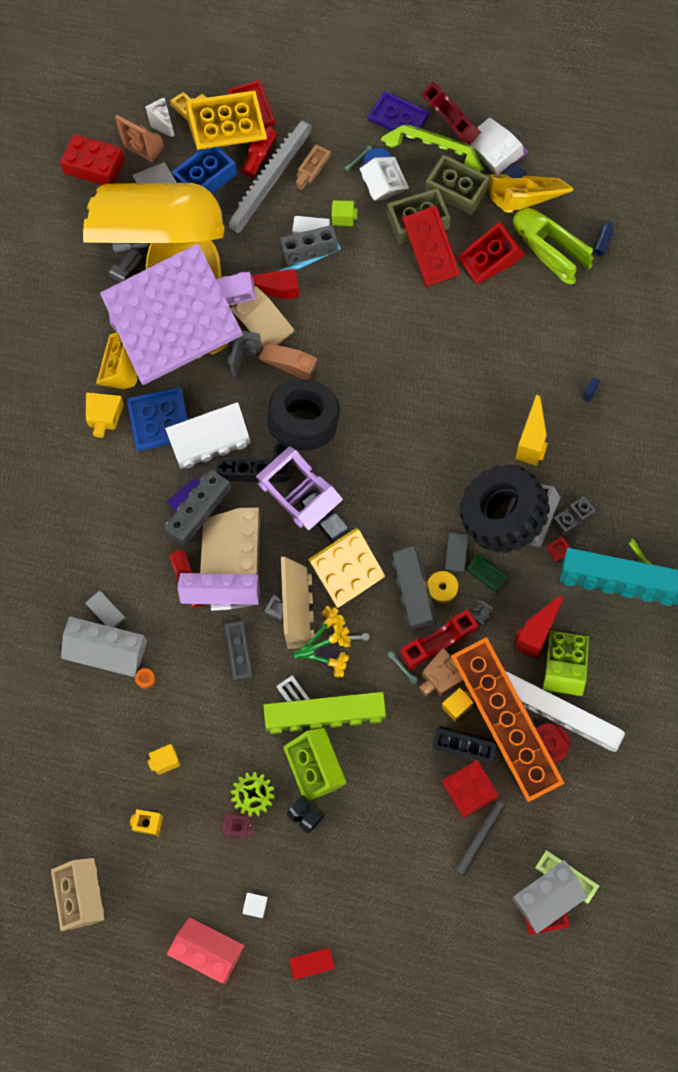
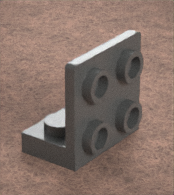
[227,330,263,378]

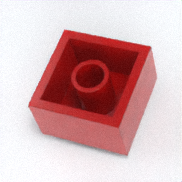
[441,760,499,819]

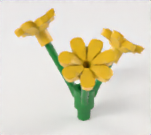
[292,606,351,678]

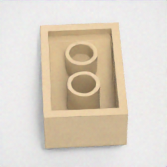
[230,286,294,348]

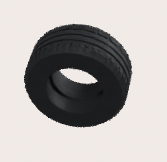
[267,379,340,451]

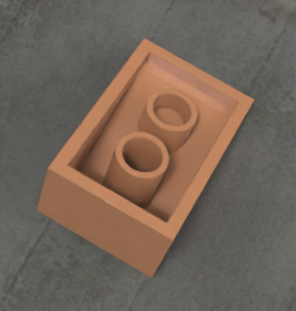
[115,115,164,163]

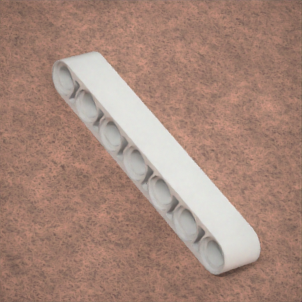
[506,671,625,752]

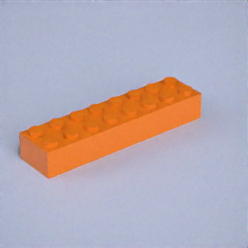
[451,637,565,802]

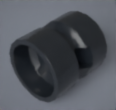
[286,795,325,834]

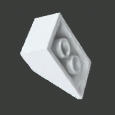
[463,118,524,174]

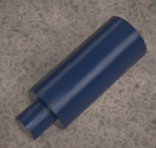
[592,221,614,257]

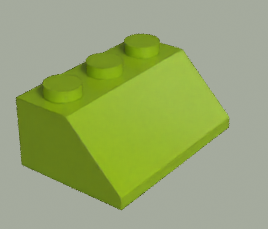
[283,728,347,801]

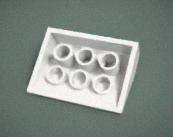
[165,402,251,469]

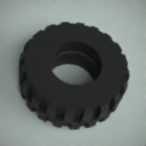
[459,465,550,553]

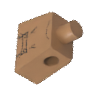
[419,648,465,696]

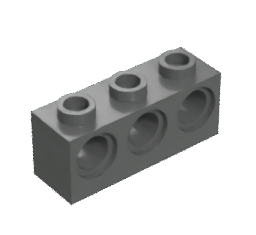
[280,225,339,265]

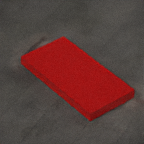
[402,205,460,287]

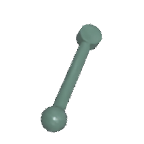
[345,146,373,172]
[388,651,418,684]

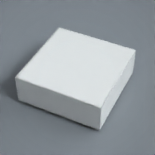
[242,893,268,918]

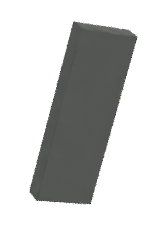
[224,620,253,682]

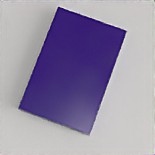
[368,91,430,141]

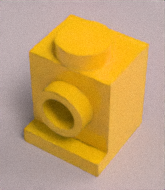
[130,809,163,836]

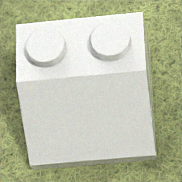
[360,157,409,201]

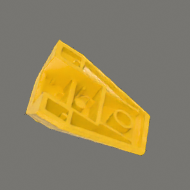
[487,174,573,212]

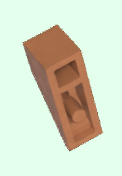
[258,343,317,379]

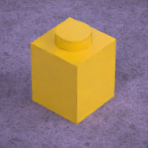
[442,688,474,722]
[148,744,181,775]

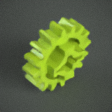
[231,772,275,817]

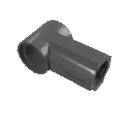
[109,249,143,283]

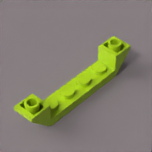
[381,124,484,173]

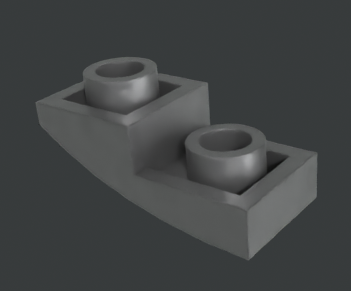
[552,497,596,535]

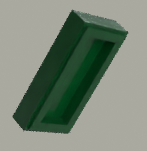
[466,554,509,593]

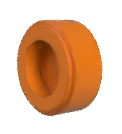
[135,668,155,689]

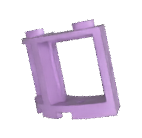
[256,446,343,530]

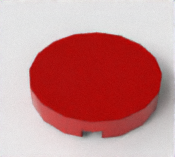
[536,723,570,763]

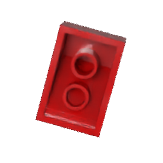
[457,222,526,284]
[514,595,564,659]

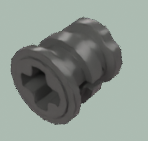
[471,600,494,626]

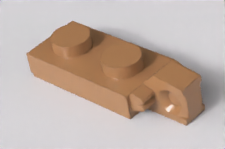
[296,144,331,190]

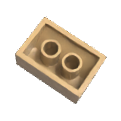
[51,858,104,931]

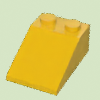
[515,395,548,466]

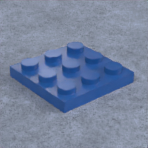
[127,387,188,451]

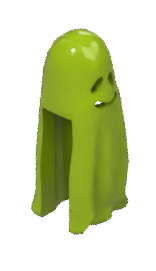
[512,208,594,285]

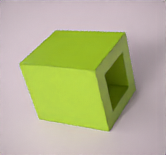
[332,200,358,226]

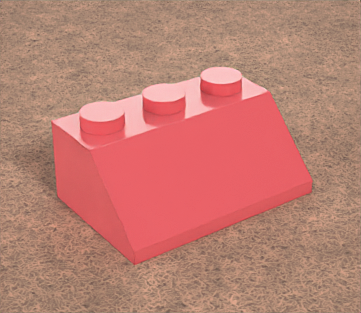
[167,917,245,984]

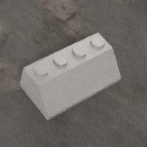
[61,617,147,678]

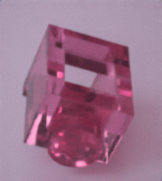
[221,813,253,840]

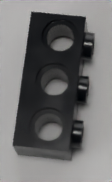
[432,725,497,764]

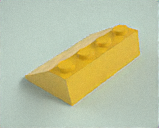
[186,91,267,150]

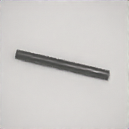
[456,801,504,875]

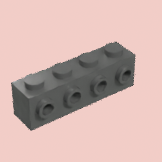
[164,469,231,547]
[392,546,438,629]

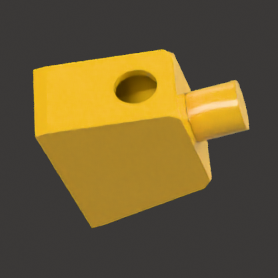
[86,393,124,438]

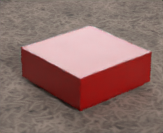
[546,536,570,563]

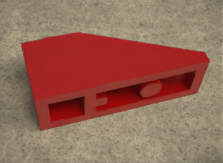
[251,269,299,299]

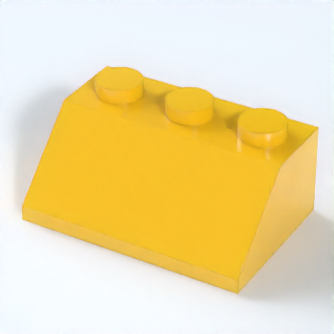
[96,332,138,389]

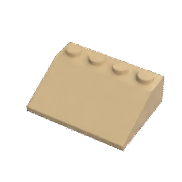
[200,508,260,576]
[281,557,314,649]

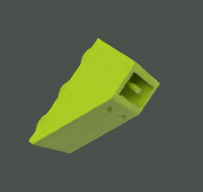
[543,631,589,696]

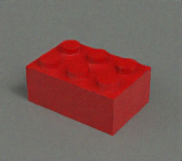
[60,134,125,185]

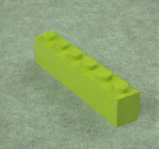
[263,692,386,734]

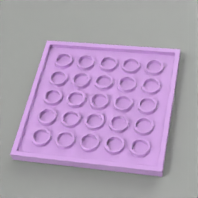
[100,244,243,385]

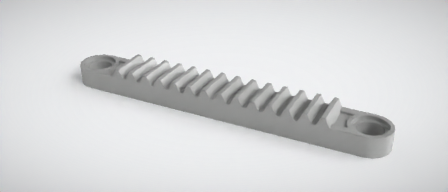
[229,120,311,233]

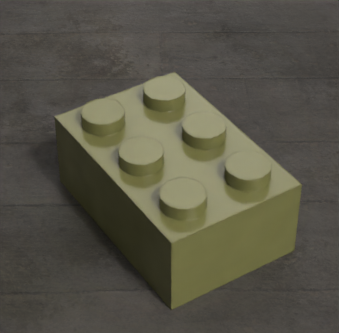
[425,154,490,216]
[387,188,450,245]

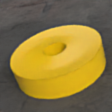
[428,571,458,603]

